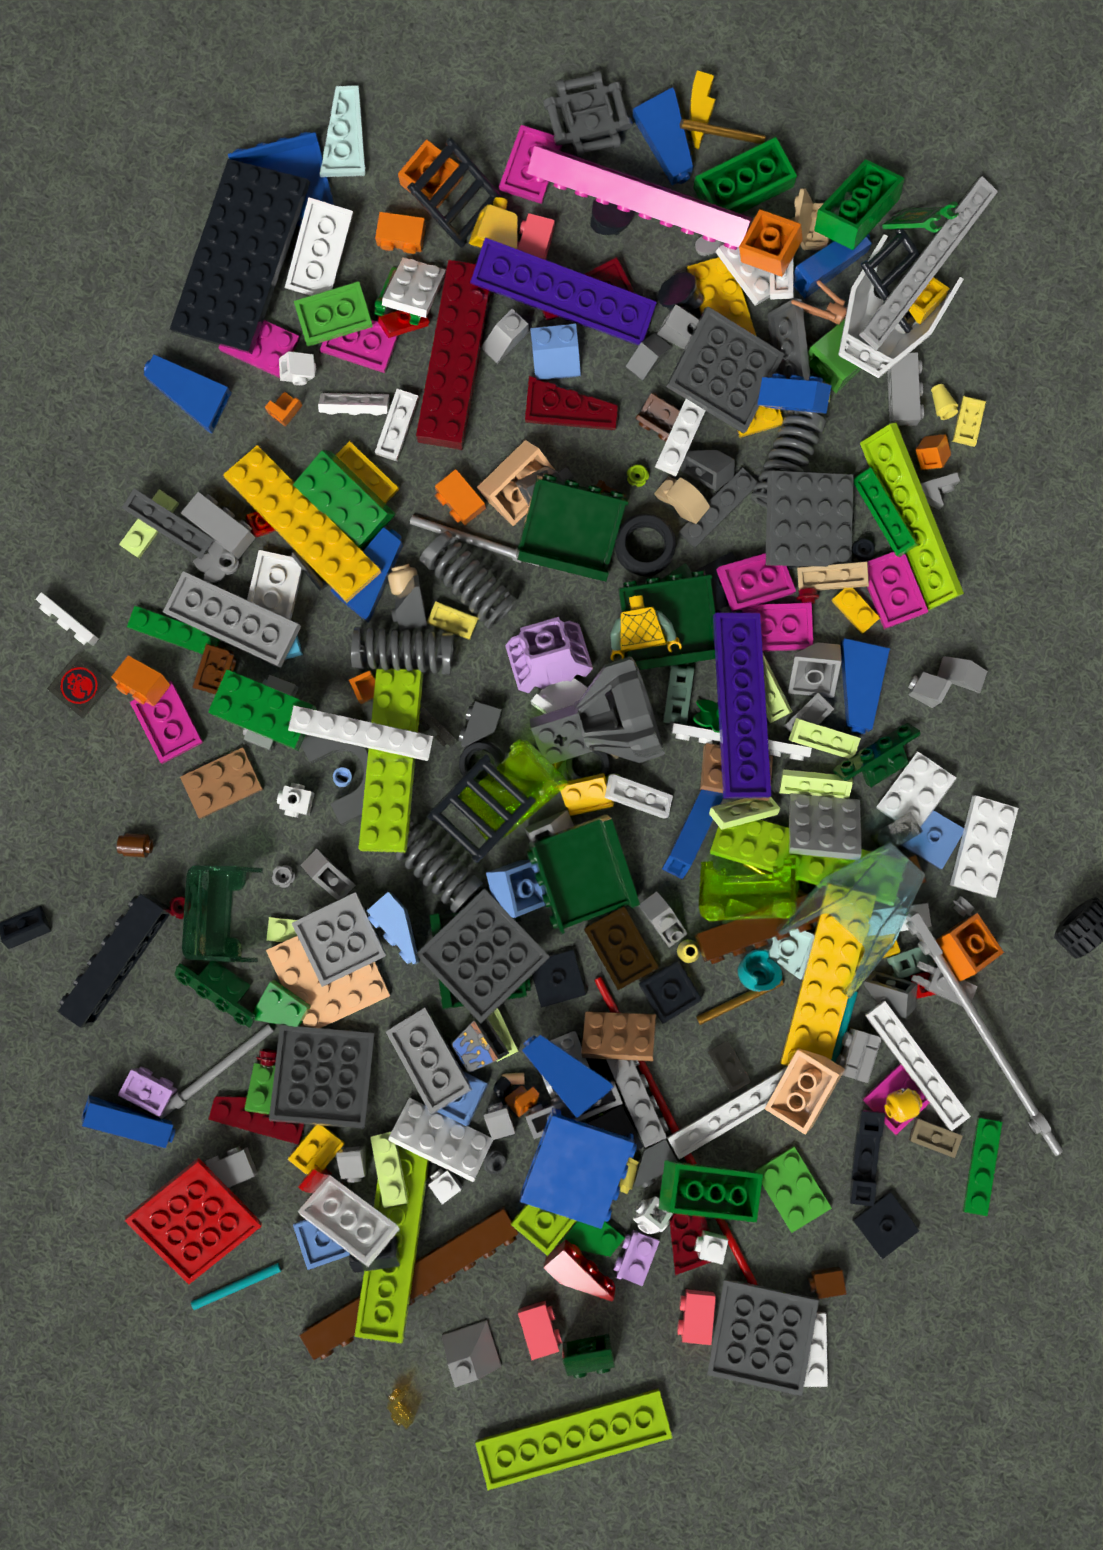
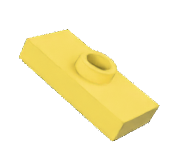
[952,396,986,447]
[427,601,478,640]

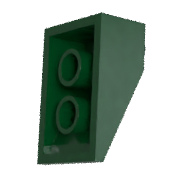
[562,1334,615,1378]

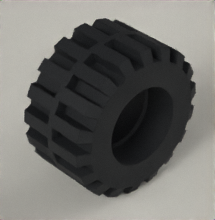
[1054,897,1103,959]

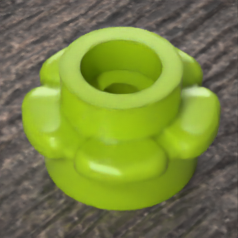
[627,465,649,487]

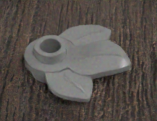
[193,541,239,583]

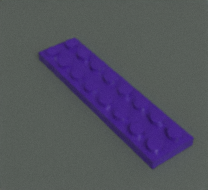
[470,237,656,346]
[713,613,771,799]

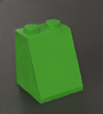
[808,319,861,393]

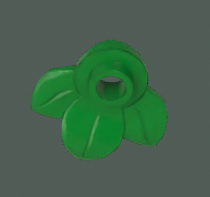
[693,699,720,733]

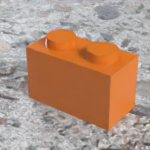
[375,212,426,254]
[435,469,486,526]
[111,656,170,707]

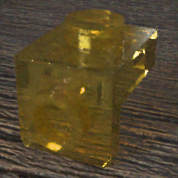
[386,1385,415,1429]

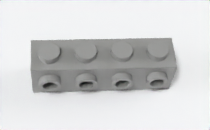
[606,1059,668,1148]
[525,1077,623,1139]

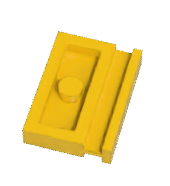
[559,773,614,816]
[288,1125,345,1174]

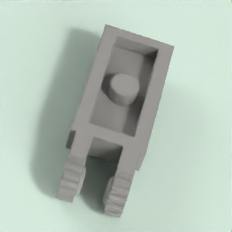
[912,962,978,1007]

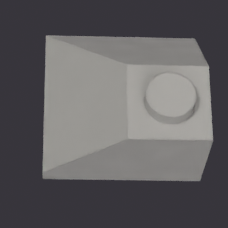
[788,642,842,698]
[442,1320,502,1388]

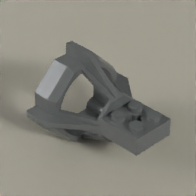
[530,657,665,766]

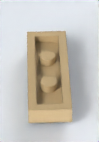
[797,562,869,591]

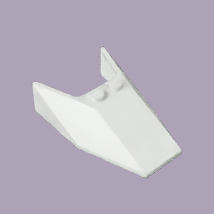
[838,234,964,378]

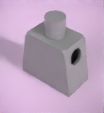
[657,305,699,349]

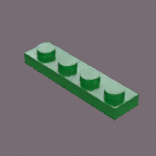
[853,467,919,557]
[127,606,221,654]
[963,1117,1002,1216]

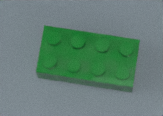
[693,137,797,214]
[814,159,905,250]
[293,450,396,548]
[208,670,317,751]
[658,1160,763,1223]

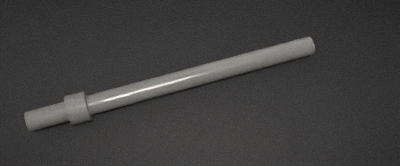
[410,515,539,567]
[160,1024,274,1119]

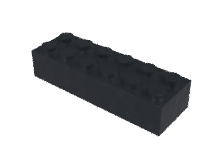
[57,894,171,1028]

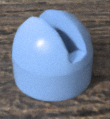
[333,767,352,787]

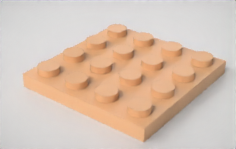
[266,936,390,1028]

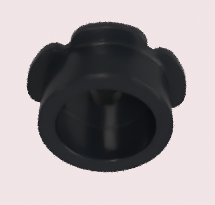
[852,538,875,561]

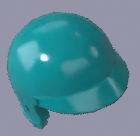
[738,949,782,992]

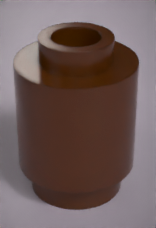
[117,833,153,858]

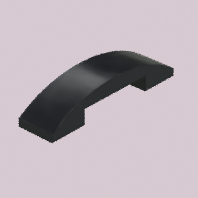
[850,1110,885,1207]

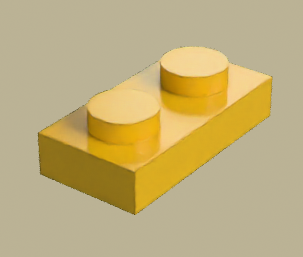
[831,588,880,634]

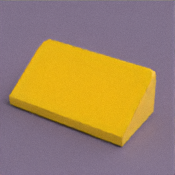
[909,277,950,325]

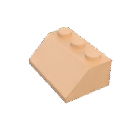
[477,440,555,526]
[765,1049,845,1135]

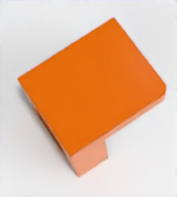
[265,392,302,427]
[916,434,951,470]
[349,671,375,704]

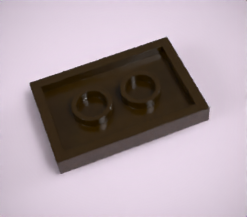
[584,907,659,990]

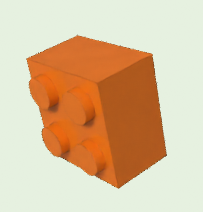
[398,139,463,209]
[739,210,803,277]
[936,913,1004,982]

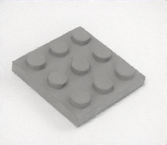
[789,793,861,860]
[291,892,386,987]

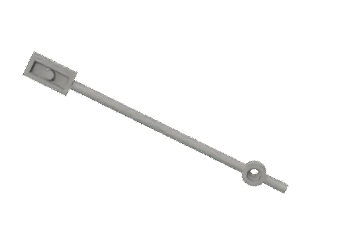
[904,911,1063,1156]

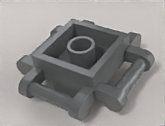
[543,71,633,157]

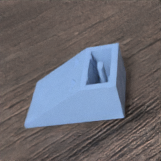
[367,892,420,964]

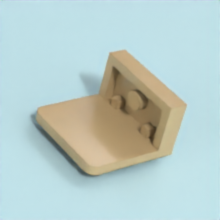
[791,188,831,250]

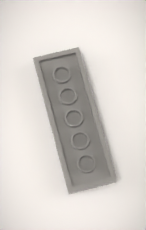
[163,571,301,668]

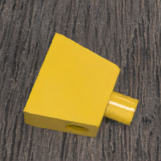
[469,197,517,249]

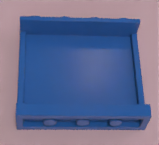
[228,132,334,226]
[520,1107,637,1229]

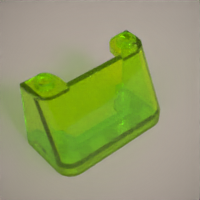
[458,739,569,840]
[699,858,799,921]

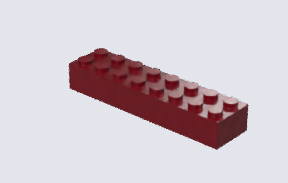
[416,260,491,450]

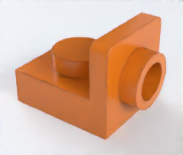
[505,1086,539,1117]

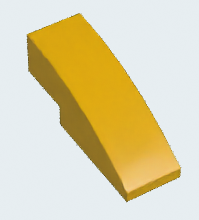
[690,70,715,149]

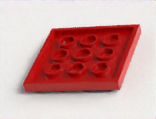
[124,1158,262,1284]

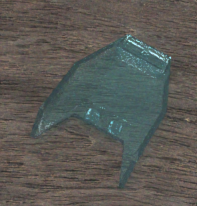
[775,842,925,998]

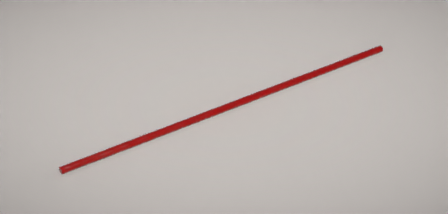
[594,977,758,1285]

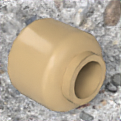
[388,564,418,595]

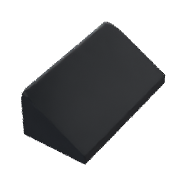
[0,906,51,949]
[349,1236,400,1273]

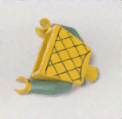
[610,596,682,661]

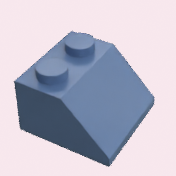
[530,324,581,380]
[486,860,545,918]

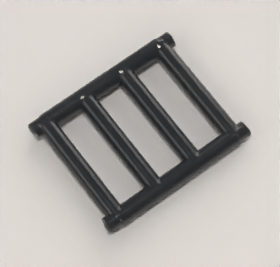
[407,137,503,248]
[861,228,937,334]
[427,754,536,863]

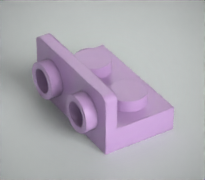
[118,1067,177,1117]
[613,1230,659,1286]

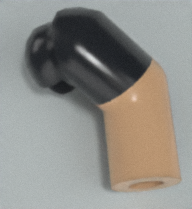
[493,1073,525,1098]

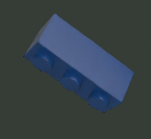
[757,374,832,414]

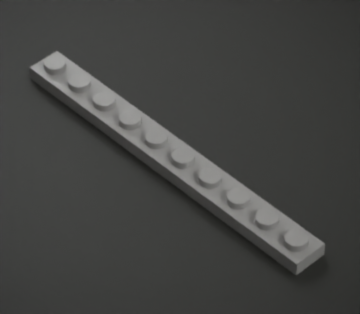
[859,176,998,351]

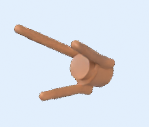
[791,280,847,325]

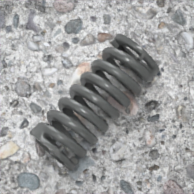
[751,410,826,508]
[419,531,517,629]
[351,627,454,675]
[396,815,483,913]

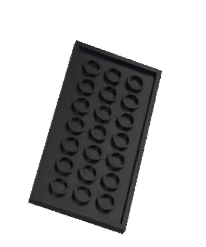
[170,159,311,354]

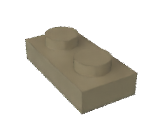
[909,1118,963,1158]

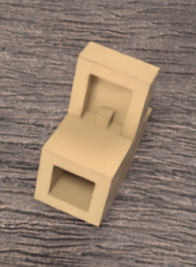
[654,476,710,524]

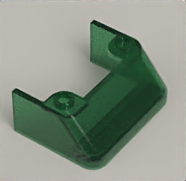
[182,865,263,962]

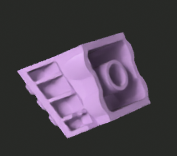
[505,617,593,693]

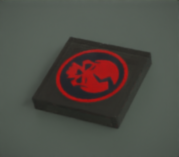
[47,654,113,719]

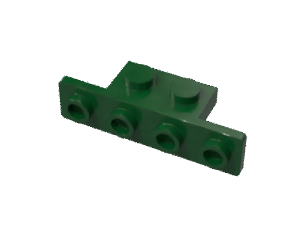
[833,723,921,788]
[174,959,256,1028]

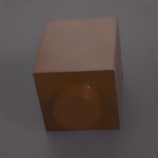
[808,1266,847,1299]

